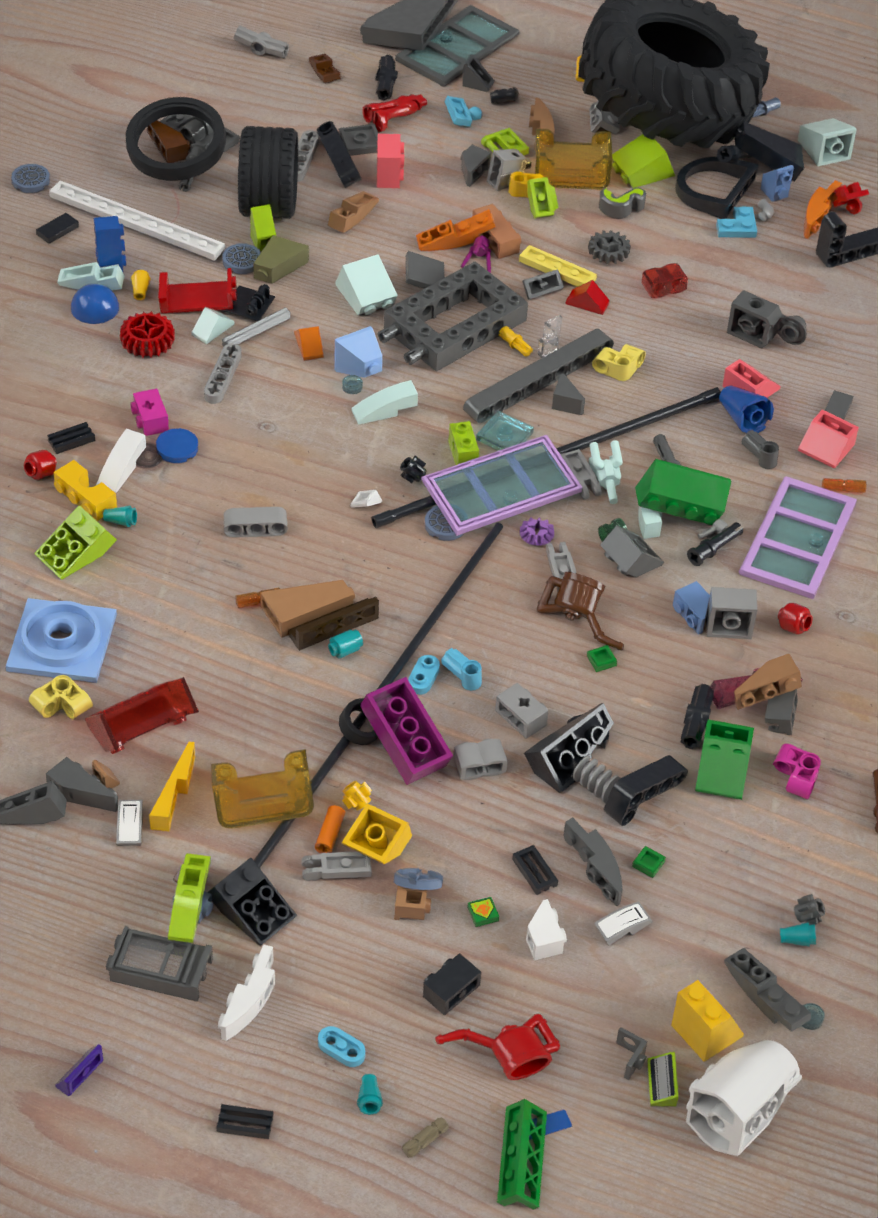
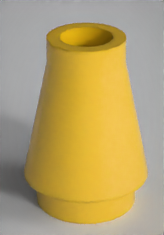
[131,270,151,300]

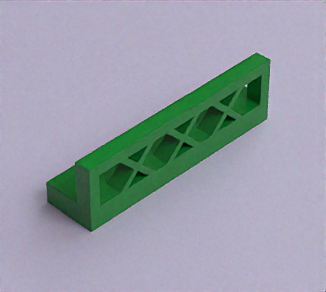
[497,1099,547,1210]

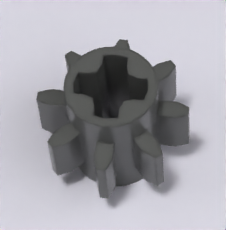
[794,894,825,925]

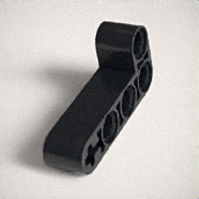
[604,755,688,826]

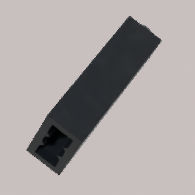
[733,121,804,182]

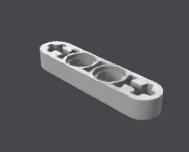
[298,130,319,182]
[204,343,242,404]

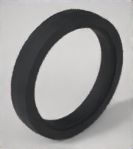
[125,97,226,181]

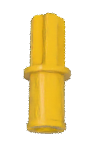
[499,326,533,357]

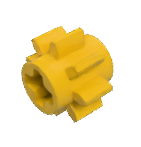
[342,780,372,810]

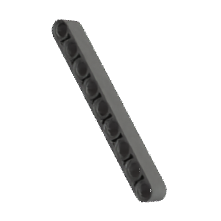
[463,329,614,423]

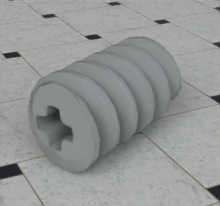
[573,756,620,804]

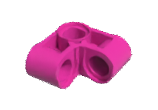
[773,744,821,800]

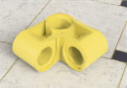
[592,344,646,381]
[29,675,93,719]

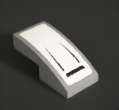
[116,800,143,846]
[594,901,653,945]

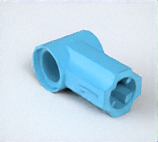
[441,648,482,691]

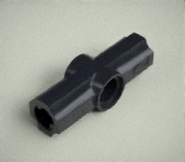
[680,684,714,749]

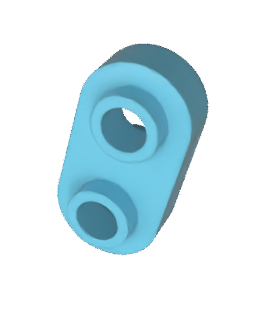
[408,655,440,695]
[318,1026,365,1067]

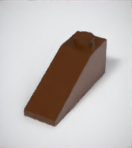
[147,120,190,163]

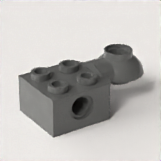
[727,290,807,349]

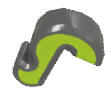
[599,187,646,219]

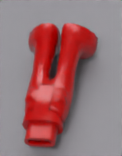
[362,94,427,133]

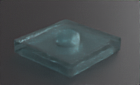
[476,410,534,450]

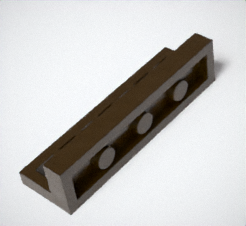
[288,596,379,651]

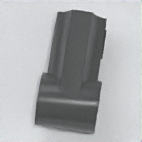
[742,430,779,469]

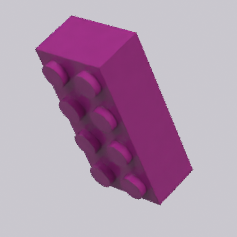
[360,677,453,785]

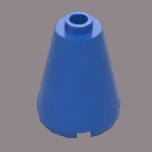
[719,385,774,433]

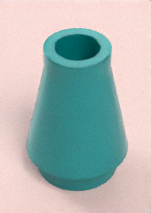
[103,505,137,527]
[780,922,816,947]
[357,1074,383,1115]

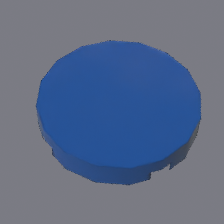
[156,428,198,463]

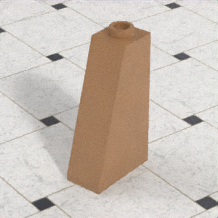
[261,580,355,638]

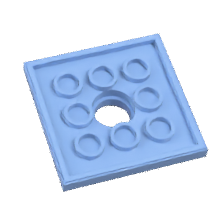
[6,598,117,683]

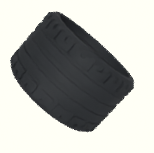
[238,126,298,219]

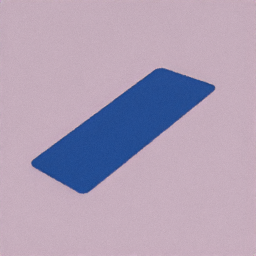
[529,1109,572,1140]

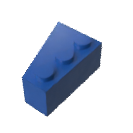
[94,216,126,272]

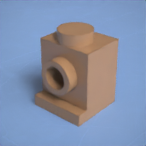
[394,885,431,920]

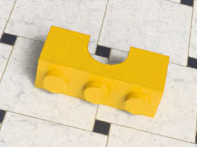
[54,460,117,521]

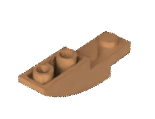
[529,98,554,159]

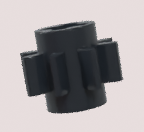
[400,456,426,483]

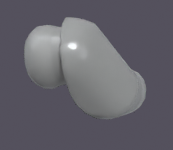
[758,199,774,222]

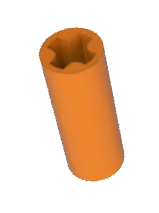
[315,805,345,853]

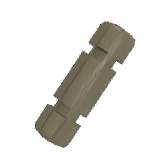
[402,1118,449,1157]

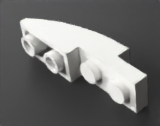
[218,944,275,1041]

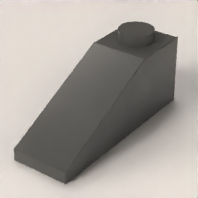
[0,781,67,824]

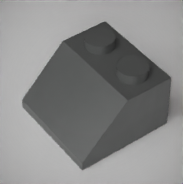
[600,526,664,577]

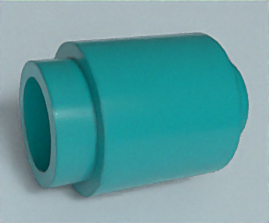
[328,630,363,659]

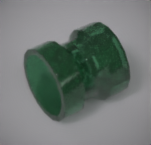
[598,518,628,542]

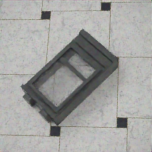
[106,926,213,1002]

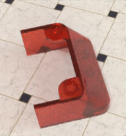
[84,677,199,754]

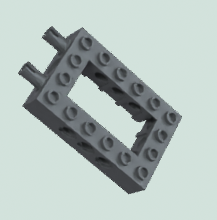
[377,261,528,372]

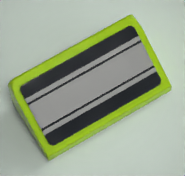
[647,1052,679,1107]

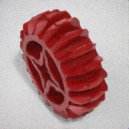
[120,311,175,358]

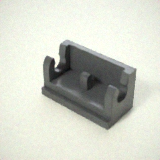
[765,689,798,735]

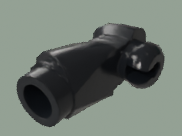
[490,87,519,104]

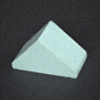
[192,307,234,344]

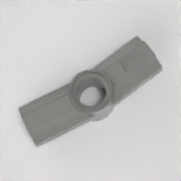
[234,25,289,59]

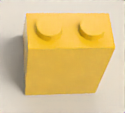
[671,980,744,1062]

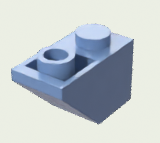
[760,165,794,202]
[673,581,710,635]

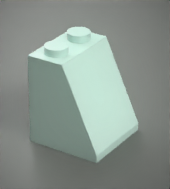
[798,118,857,166]
[335,254,398,315]

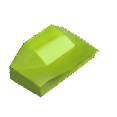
[527,177,559,219]

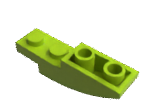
[168,853,211,943]

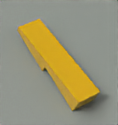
[149,741,196,832]

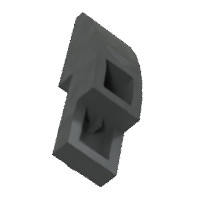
[563,817,623,906]
[724,948,811,1032]

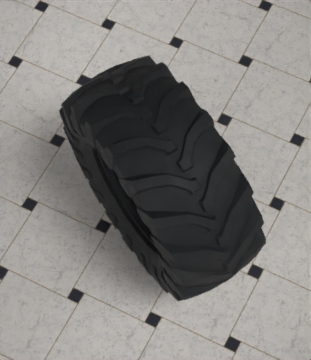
[578,0,770,148]

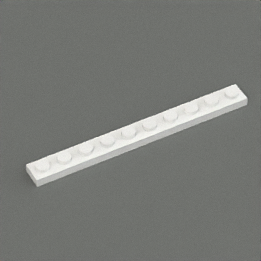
[49,181,225,261]

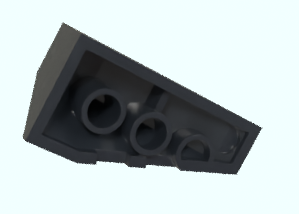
[524,703,614,793]

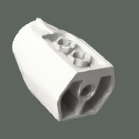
[686,1040,802,1157]

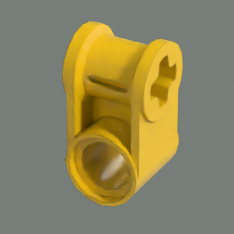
[508,172,544,198]

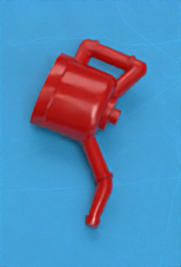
[435,1014,560,1080]

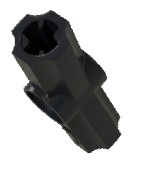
[375,54,398,101]

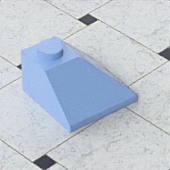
[334,326,383,378]

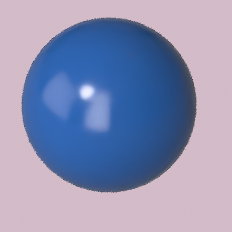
[71,284,119,324]

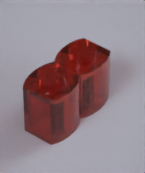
[641,263,688,298]

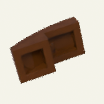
[309,53,341,83]

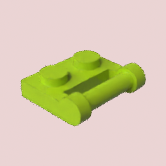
[481,128,529,155]

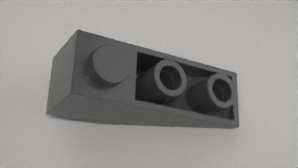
[46,757,118,812]

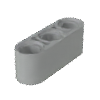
[224,507,288,538]

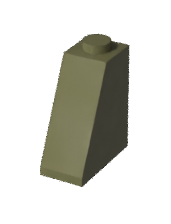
[253,235,309,284]

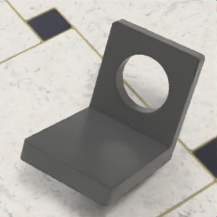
[616,1027,648,1080]

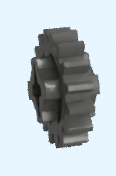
[588,230,631,264]

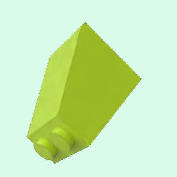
[610,134,676,188]

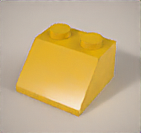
[342,803,412,864]

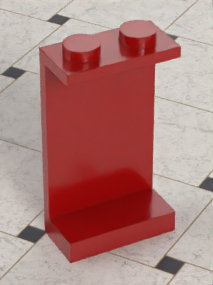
[158,268,237,314]

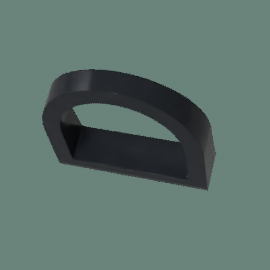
[675,156,759,219]

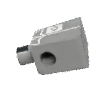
[487,149,532,191]

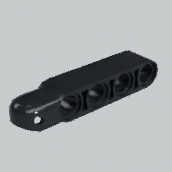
[317,121,362,188]

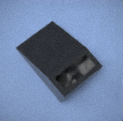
[208,857,297,946]

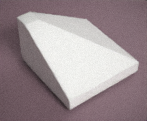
[350,490,382,508]

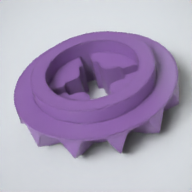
[520,517,555,546]

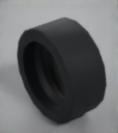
[339,698,378,745]

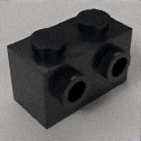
[423,953,481,1016]

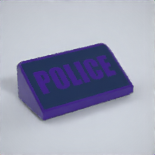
[55,1044,104,1096]

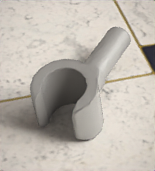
[698,519,728,539]

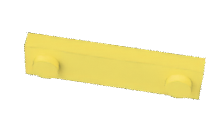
[519,245,597,287]

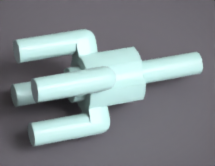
[588,440,623,504]

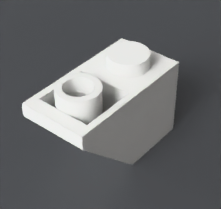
[526,899,567,961]

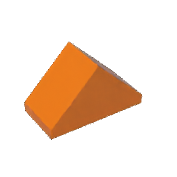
[294,326,324,361]

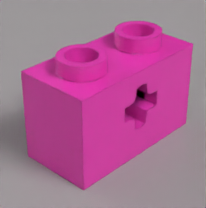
[130,388,169,436]

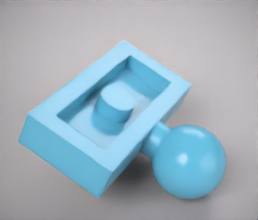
[444,96,482,127]

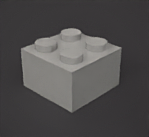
[706,587,757,639]

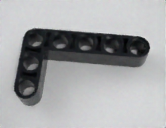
[816,212,878,268]

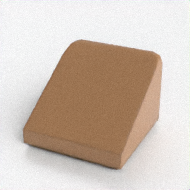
[92,760,120,788]

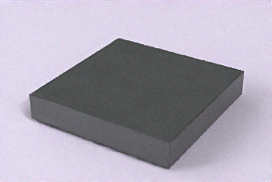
[339,124,378,156]
[406,251,444,289]

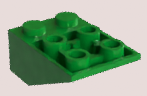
[695,719,754,800]

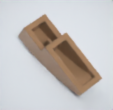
[328,191,379,233]

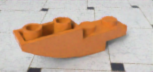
[804,180,842,239]
[416,209,496,251]

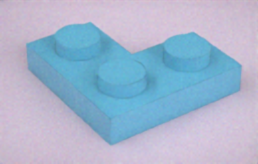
[716,206,757,238]

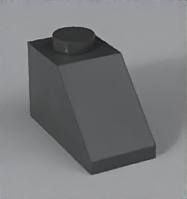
[460,144,491,187]

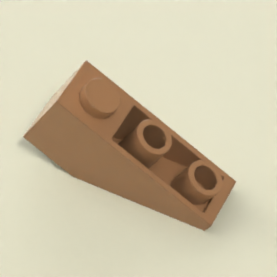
[734,653,802,710]

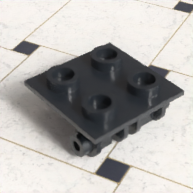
[222,284,275,321]

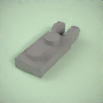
[560,449,602,499]
[546,542,576,592]
[301,852,371,881]

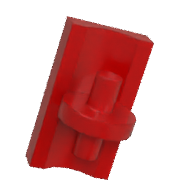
[833,182,869,215]

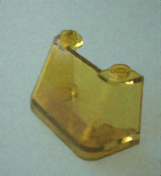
[534,129,612,190]
[211,749,314,828]

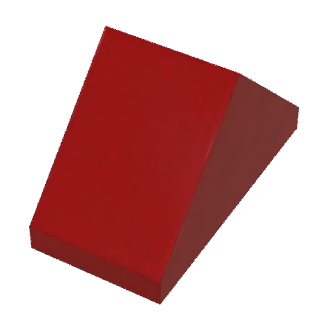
[566,280,610,315]

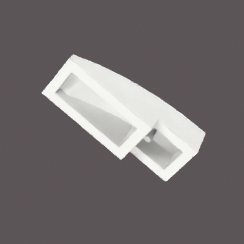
[96,428,146,493]

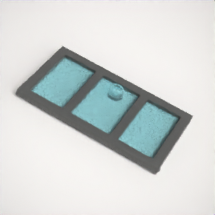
[395,5,520,86]

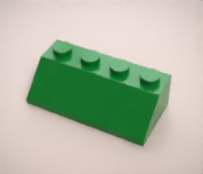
[635,459,731,526]

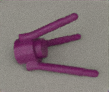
[460,236,491,273]

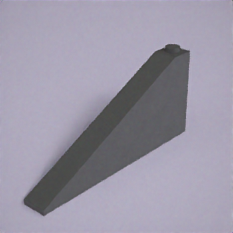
[360,0,458,51]

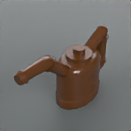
[537,572,624,651]

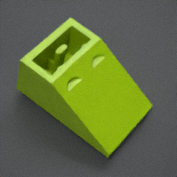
[34,505,117,580]

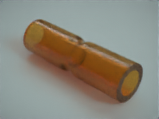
[822,478,866,493]
[235,587,280,608]

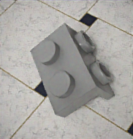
[589,100,620,135]

